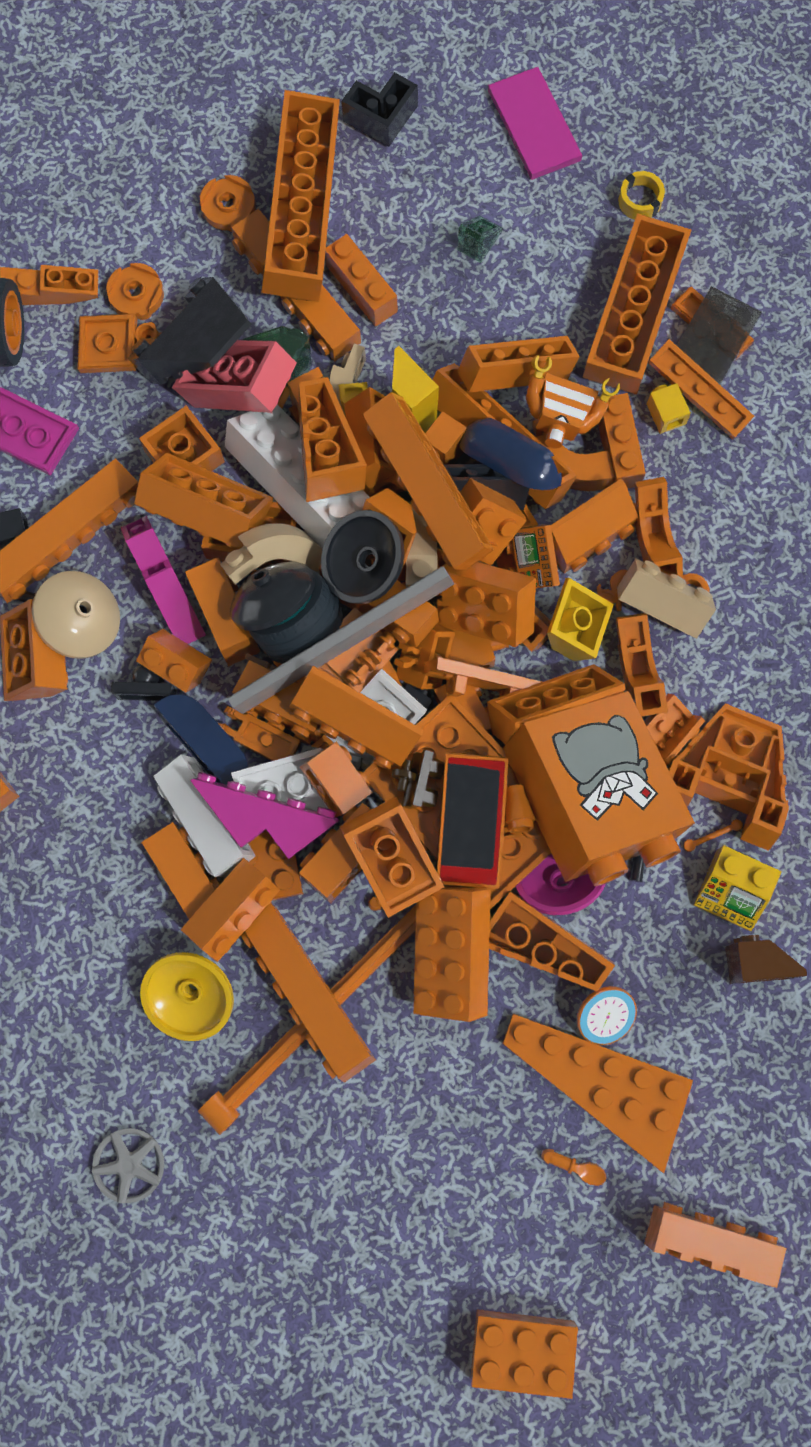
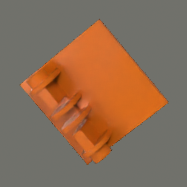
[326,607,399,692]

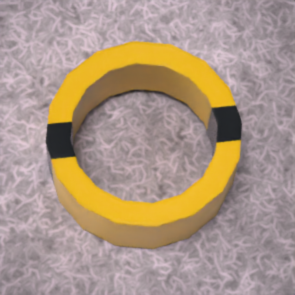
[618,171,665,220]

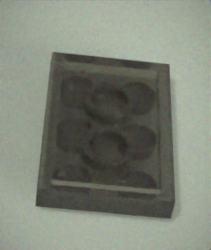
[677,286,762,385]

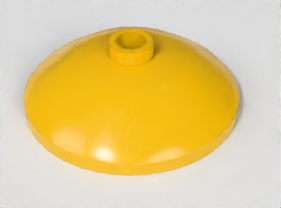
[140,952,234,1041]

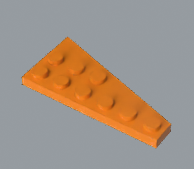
[502,1014,693,1173]

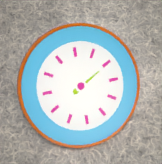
[577,986,637,1045]

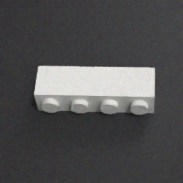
[153,755,256,877]

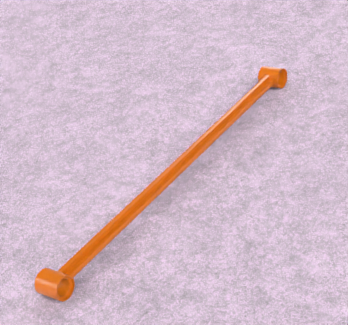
[198,884,457,1135]

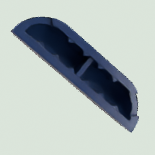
[459,418,562,490]
[154,695,248,785]

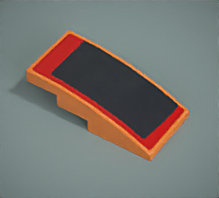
[437,753,508,889]

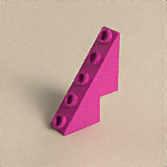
[121,515,206,644]
[190,772,340,859]

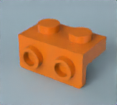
[644,693,705,765]

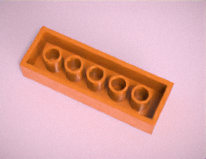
[583,214,691,394]

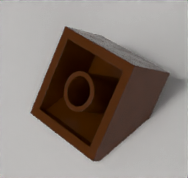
[725,935,807,984]

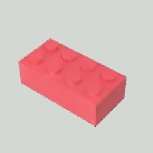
[172,340,297,413]

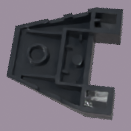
[128,277,252,385]

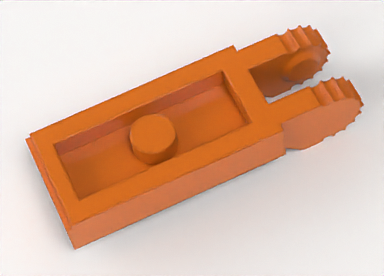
[217,706,301,761]

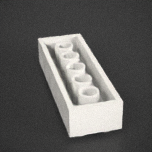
[224,405,370,549]

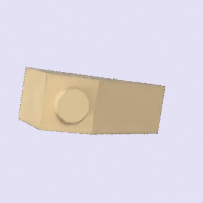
[406,507,437,596]

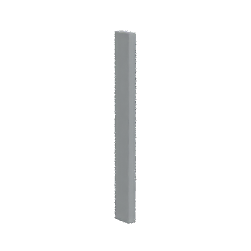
[228,566,454,714]

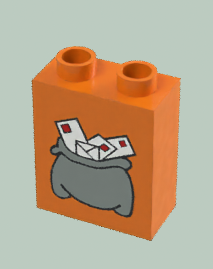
[503,691,695,886]

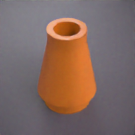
[504,785,536,833]

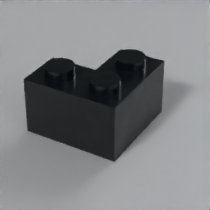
[341,72,418,147]

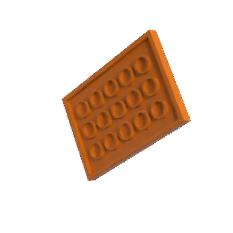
[363,696,551,909]

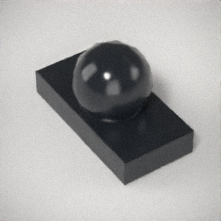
[111,664,176,701]

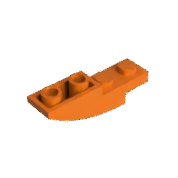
[0,265,98,305]

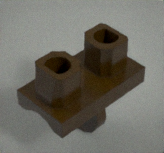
[391,750,445,809]

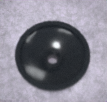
[321,510,404,604]
[230,561,315,631]

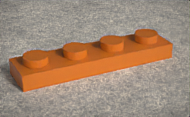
[648,339,754,439]

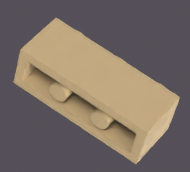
[617,558,716,639]

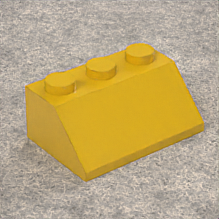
[392,346,439,433]

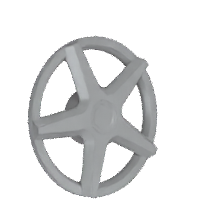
[92,1128,164,1203]

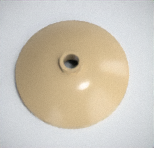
[32,571,120,659]

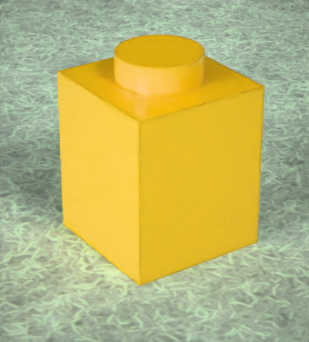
[646,383,691,434]

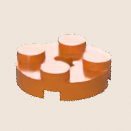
[200,175,256,232]
[106,263,164,320]

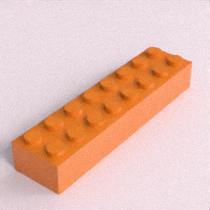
[261,90,340,302]

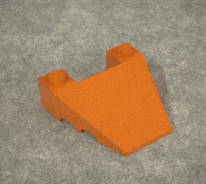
[668,703,789,851]

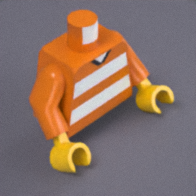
[526,355,620,448]

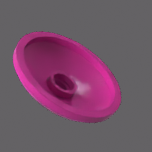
[516,853,606,915]

